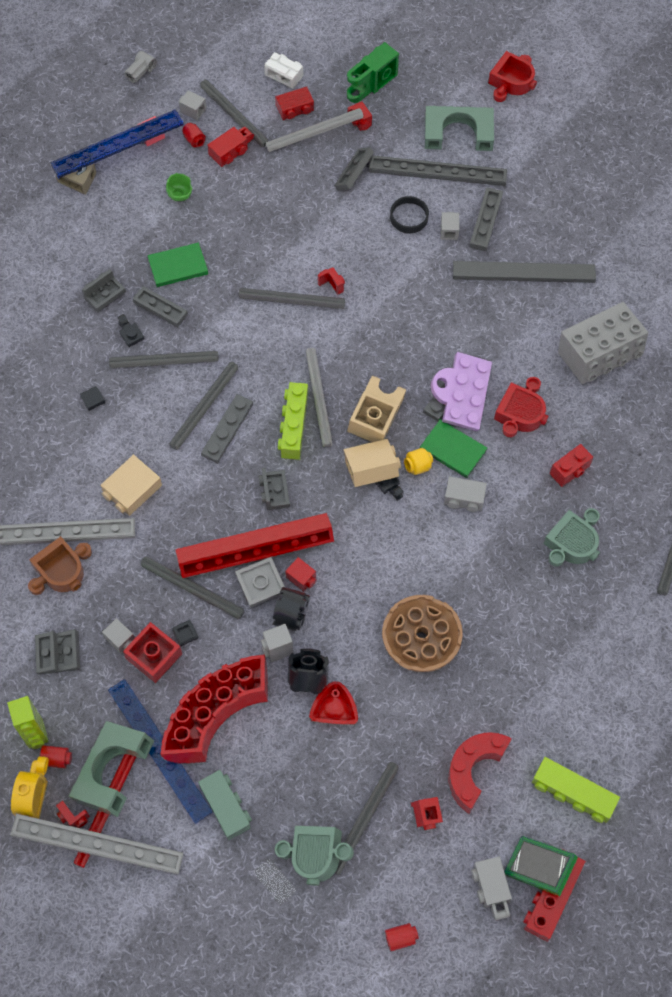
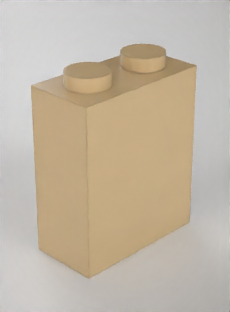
[344,439,401,487]
[101,454,162,516]

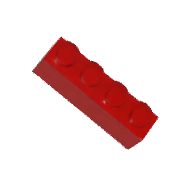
[523,849,586,942]

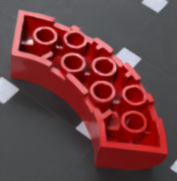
[161,654,268,763]

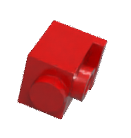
[347,101,372,131]
[411,797,443,830]

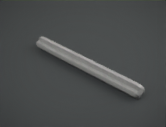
[266,108,363,152]
[306,348,332,447]

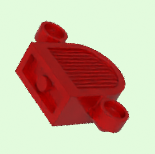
[488,51,537,102]
[494,377,549,437]

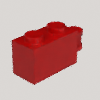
[207,127,254,167]

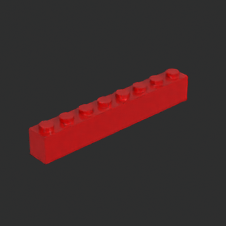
[175,513,334,578]

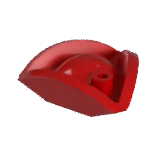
[309,681,358,724]

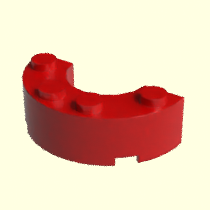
[448,732,512,814]

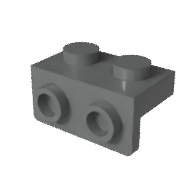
[82,269,126,312]
[259,468,290,510]

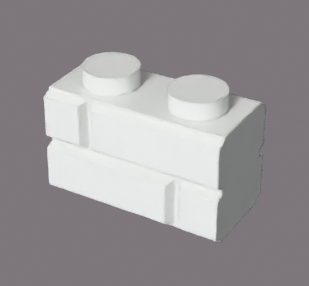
[264,52,304,89]

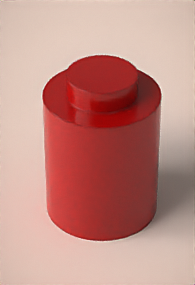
[40,745,72,769]
[385,923,419,952]

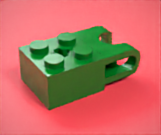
[347,42,399,103]

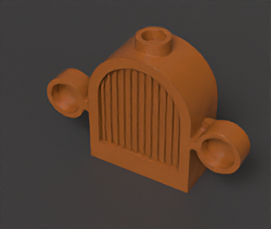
[28,536,92,595]

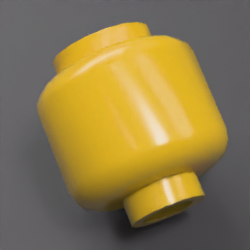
[404,448,433,475]

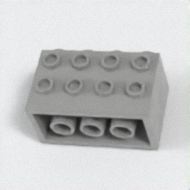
[558,302,649,384]

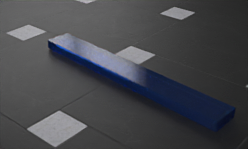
[50,109,184,179]
[108,679,213,824]

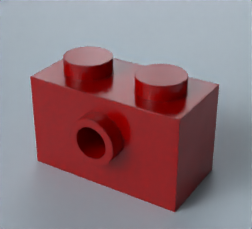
[550,444,593,487]

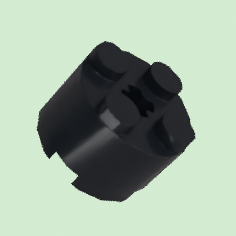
[272,587,310,631]
[287,648,329,694]

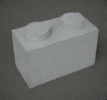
[444,476,487,512]
[261,624,293,663]

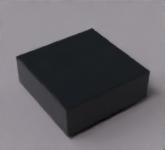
[80,386,105,411]
[172,620,198,647]

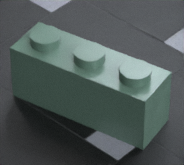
[198,770,252,841]

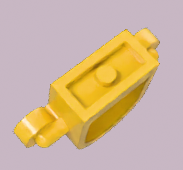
[11,756,49,819]

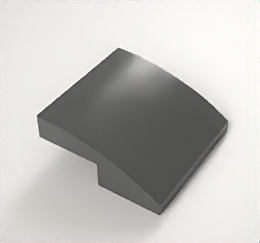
[35,629,80,674]

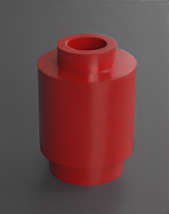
[182,123,206,148]

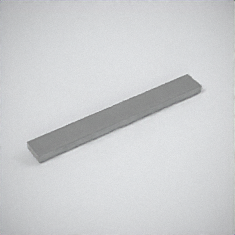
[0,518,135,545]
[10,814,183,875]

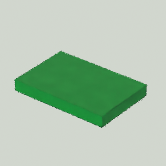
[147,242,208,287]
[420,420,487,478]

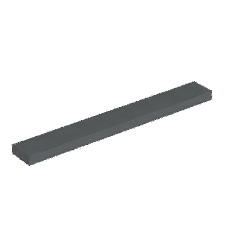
[369,155,507,186]
[453,261,596,283]

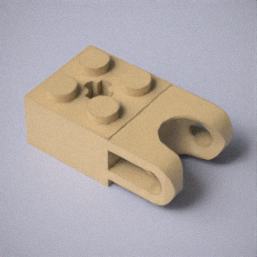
[347,376,406,442]

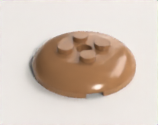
[382,595,463,672]

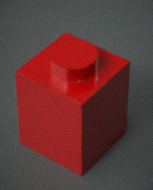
[285,557,317,592]

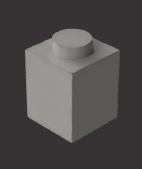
[179,90,206,121]
[440,212,459,240]
[102,618,135,654]

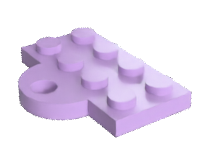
[431,352,492,431]

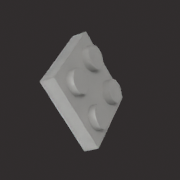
[235,557,285,608]

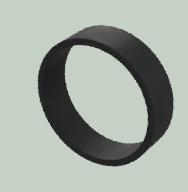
[390,196,429,234]

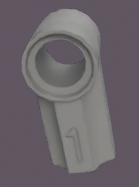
[124,51,157,83]

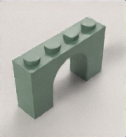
[425,106,494,151]
[69,721,154,817]

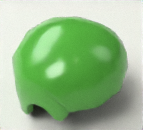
[166,173,192,201]

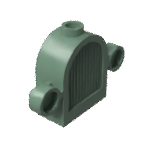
[543,508,600,567]
[275,826,354,886]

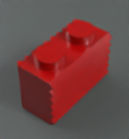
[275,86,314,120]

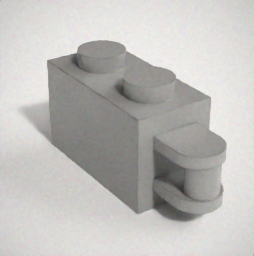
[471,856,512,921]

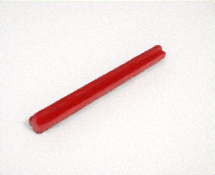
[74,754,136,868]

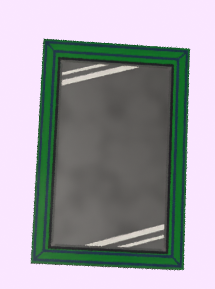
[504,835,578,896]

